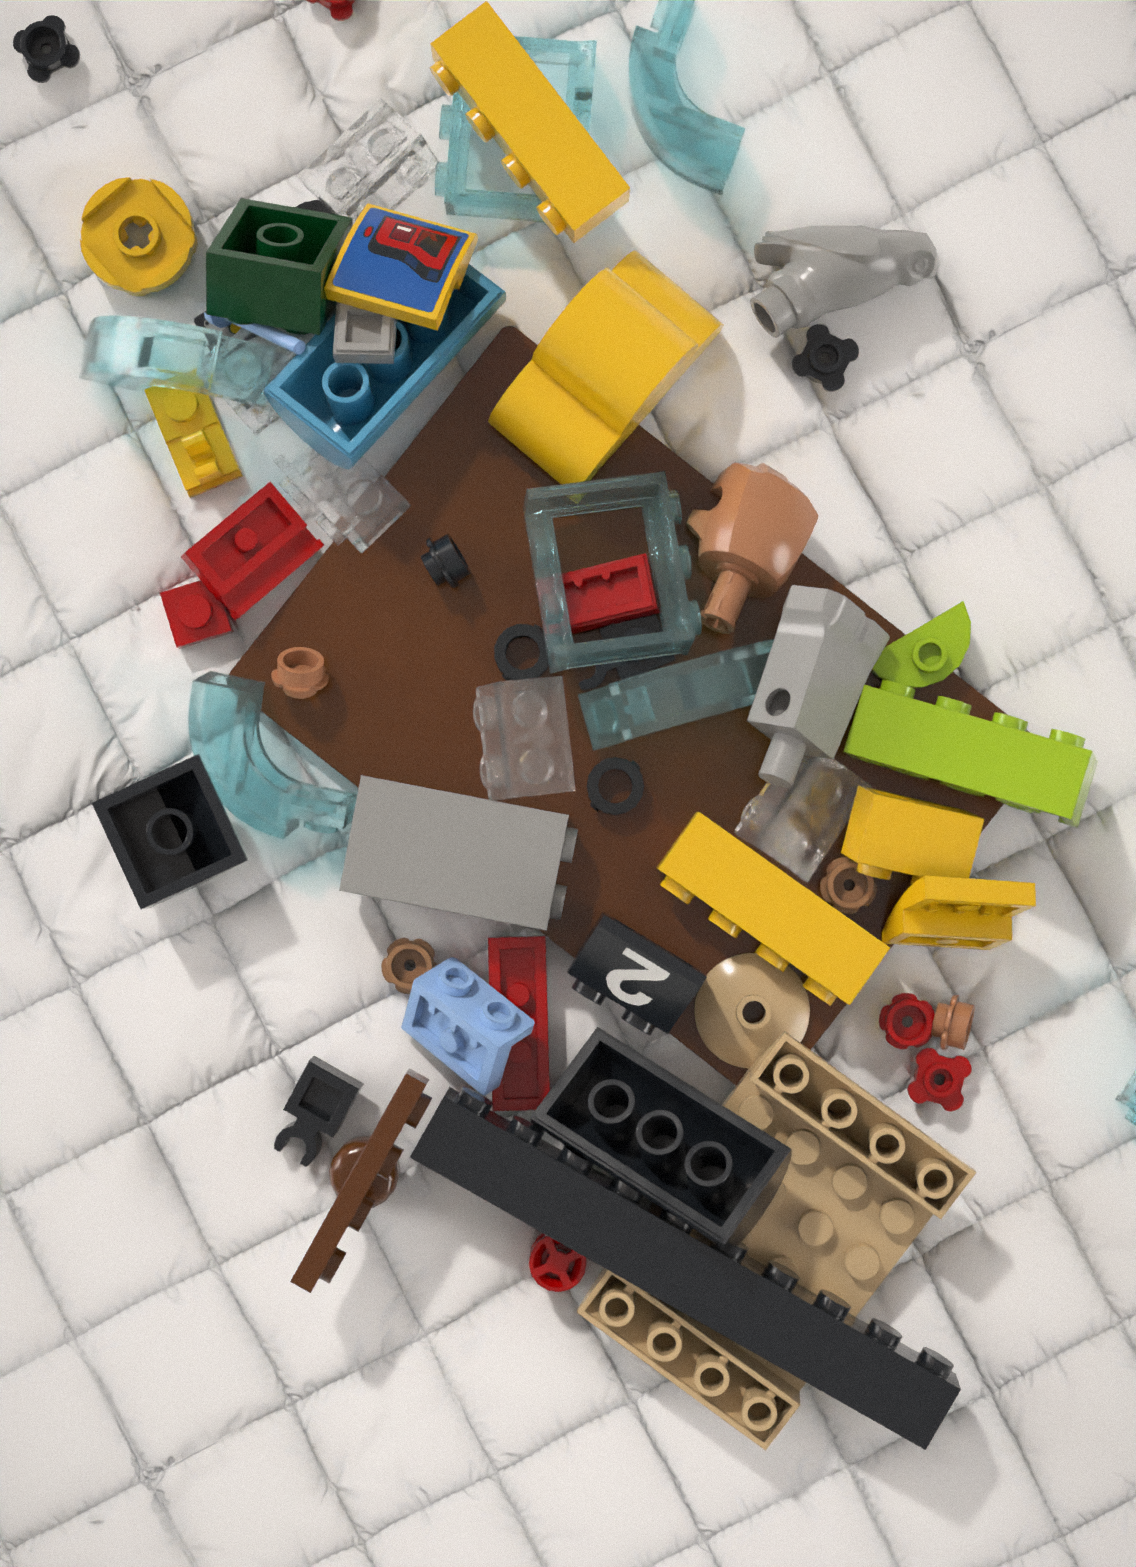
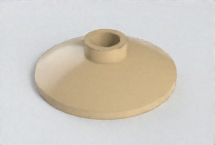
[694,953,810,1069]

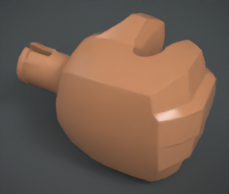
[686,462,819,634]

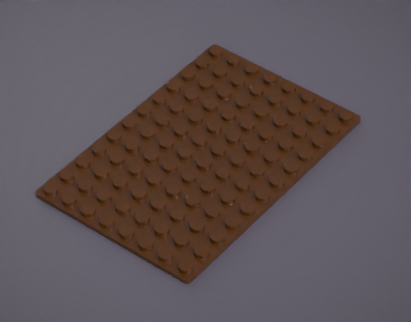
[228,326,1029,1086]

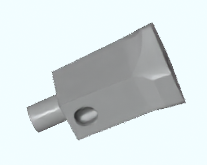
[747,585,890,788]

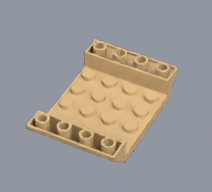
[577,1031,976,1451]

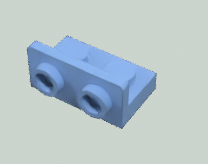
[401,957,535,1096]

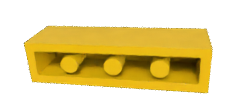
[429,1,630,243]
[657,812,890,1006]

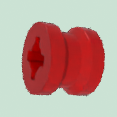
[529,1233,587,1292]

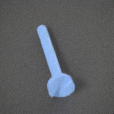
[204,312,306,355]

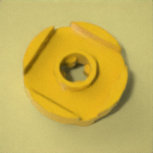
[80,177,198,297]

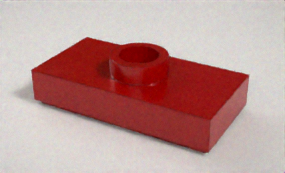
[535,553,661,640]

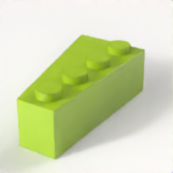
[843,680,1098,828]

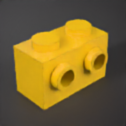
[841,785,984,884]

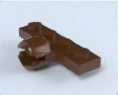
[290,1068,432,1293]

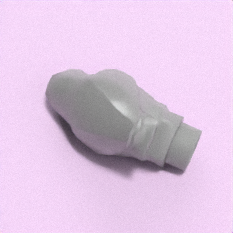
[750,225,939,338]

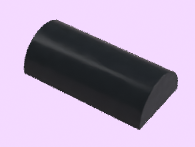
[530,1027,792,1251]

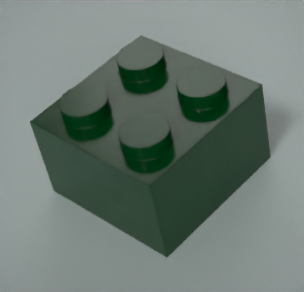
[206,198,353,335]

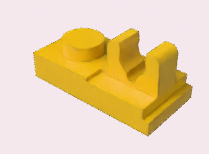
[144,368,243,498]

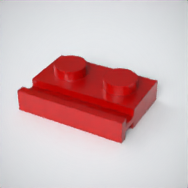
[181,481,324,621]

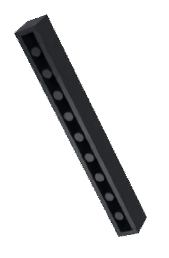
[410,1087,961,1450]

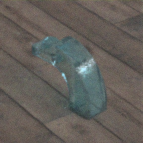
[627,0,746,195]
[79,315,276,407]
[578,639,774,751]
[188,671,358,839]

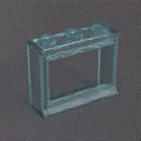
[435,36,597,223]
[523,471,702,673]

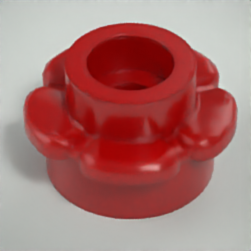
[879,993,935,1050]

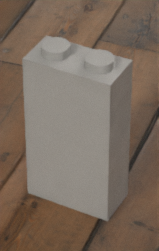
[339,775,578,931]

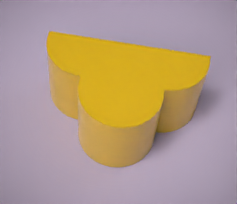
[488,250,724,497]

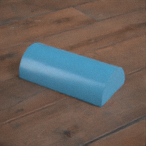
[263,264,506,470]

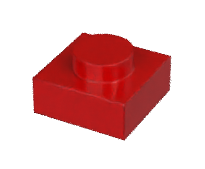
[160,580,234,649]

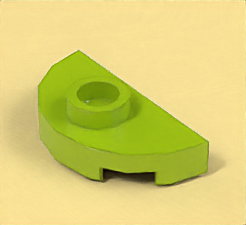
[871,601,971,689]

